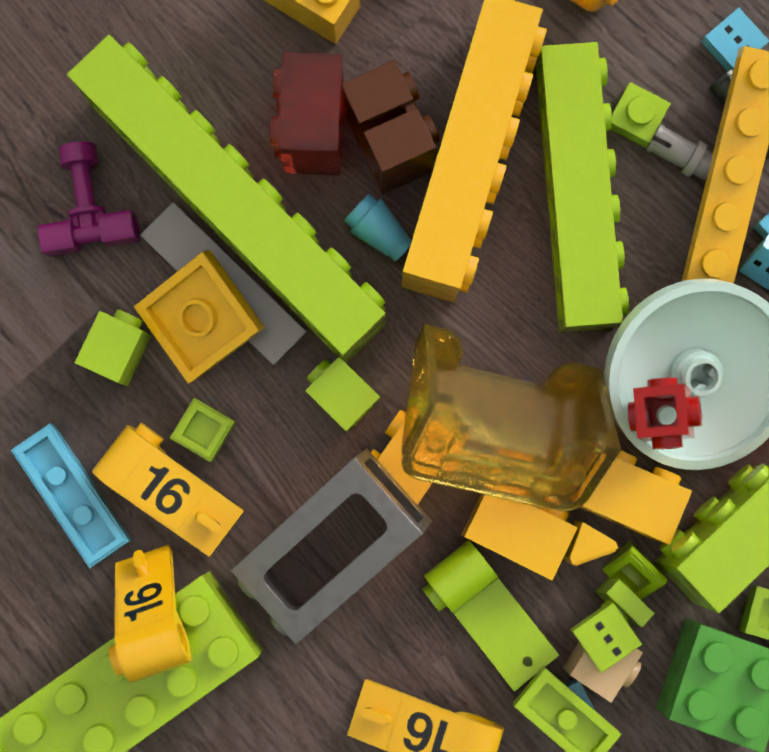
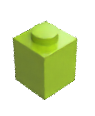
[75,309,152,386]
[305,357,380,433]

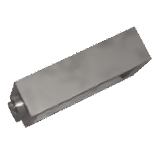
[231,448,432,644]

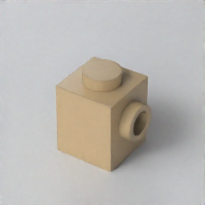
[563,642,643,703]

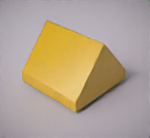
[564,520,618,566]

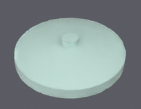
[604,279,769,470]

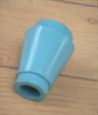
[344,193,412,262]

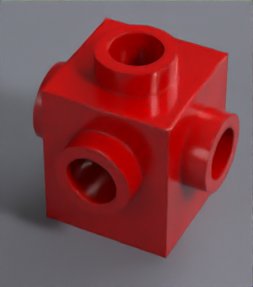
[628,378,702,450]

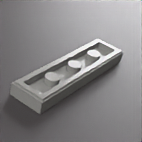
[140,202,308,366]

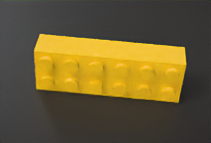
[401,0,547,303]

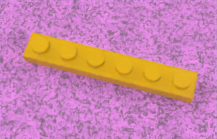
[681,46,769,284]

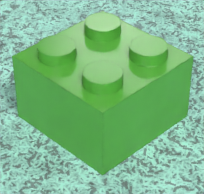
[656,618,769,752]

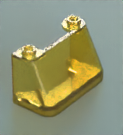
[401,324,621,511]

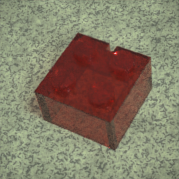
[270,52,344,176]

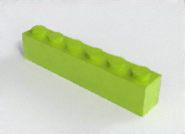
[535,42,629,333]

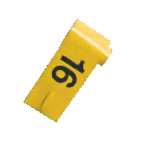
[92,423,244,557]
[109,544,192,683]
[347,679,504,752]

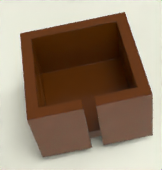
[341,60,440,195]

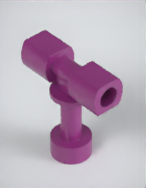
[38,141,141,257]

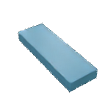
[10,423,132,568]

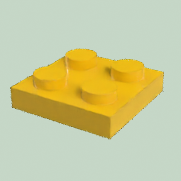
[134,250,265,384]

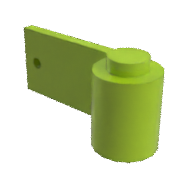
[422,540,559,692]

